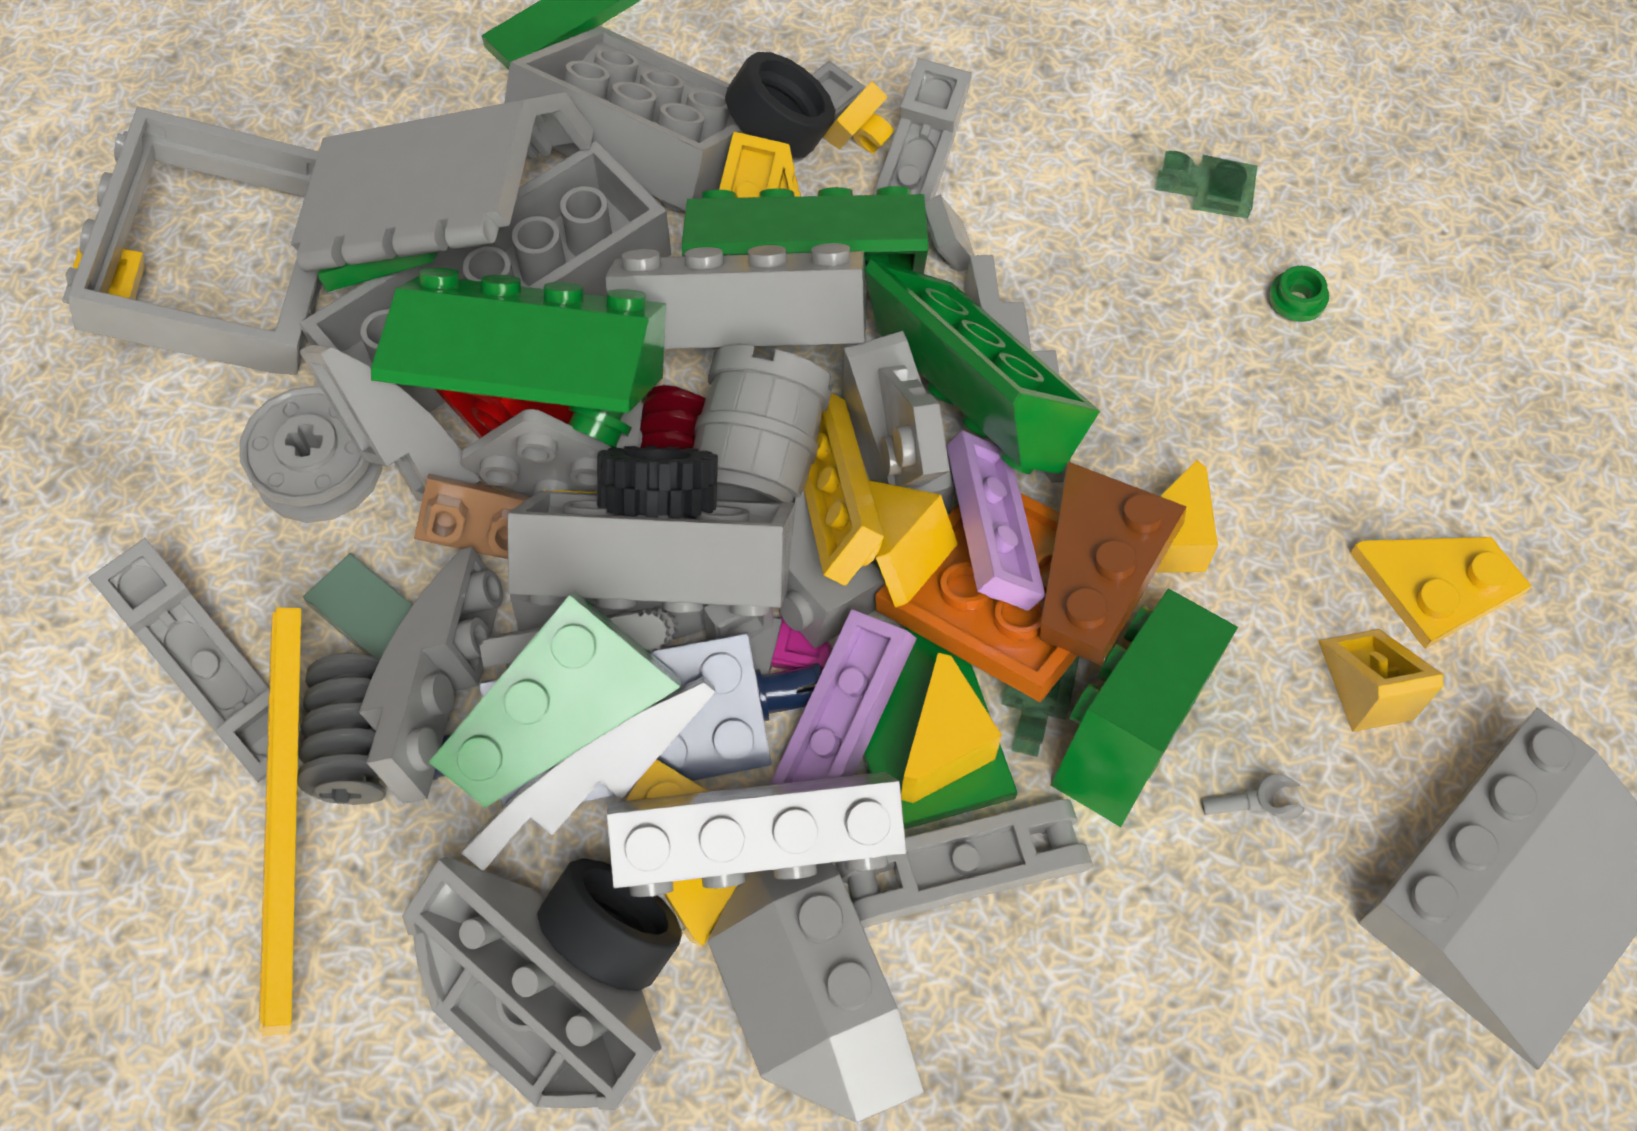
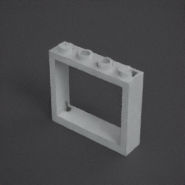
[62,106,322,375]

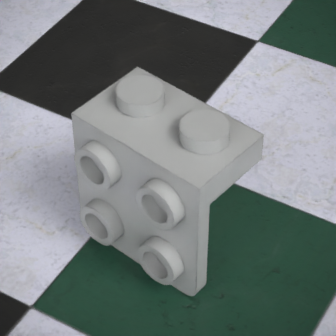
[460,402,643,497]

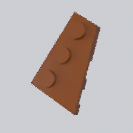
[1040,462,1187,666]

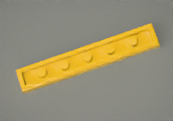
[258,607,301,1036]

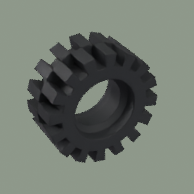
[597,446,718,518]

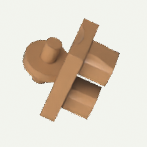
[414,474,530,559]

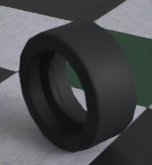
[725,52,836,158]
[537,858,682,991]

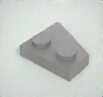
[878,365,950,488]

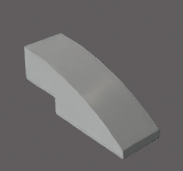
[300,345,481,502]

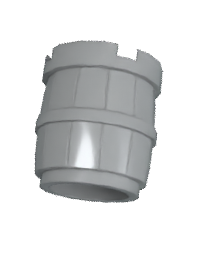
[693,344,833,503]

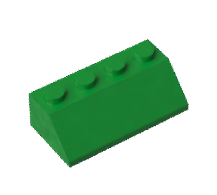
[682,186,928,274]
[865,259,1100,474]
[371,268,666,413]

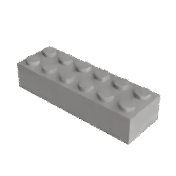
[300,140,671,412]

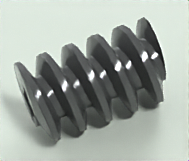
[297,653,386,805]

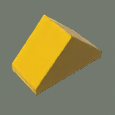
[1155,460,1218,573]
[868,480,958,608]
[1319,629,1443,732]
[901,653,1002,803]

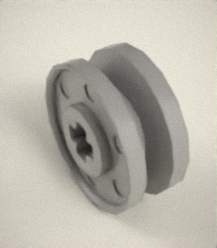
[240,386,383,523]

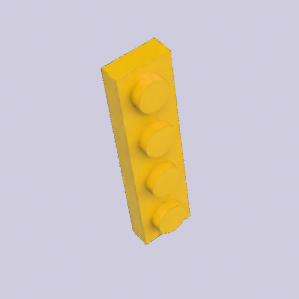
[804,393,884,586]

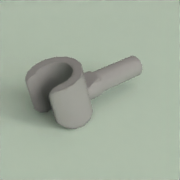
[1203,774,1304,820]

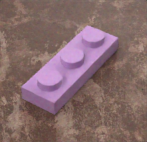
[946,430,1045,611]
[770,609,917,785]

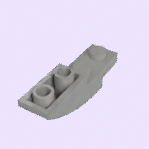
[359,547,503,804]

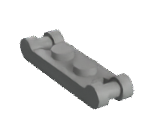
[836,799,1093,928]

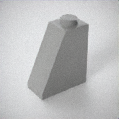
[842,331,955,514]

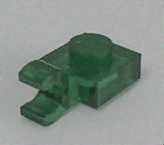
[1155,151,1258,219]
[1001,656,1080,757]

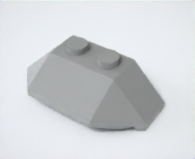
[402,857,662,1110]
[708,863,924,1123]

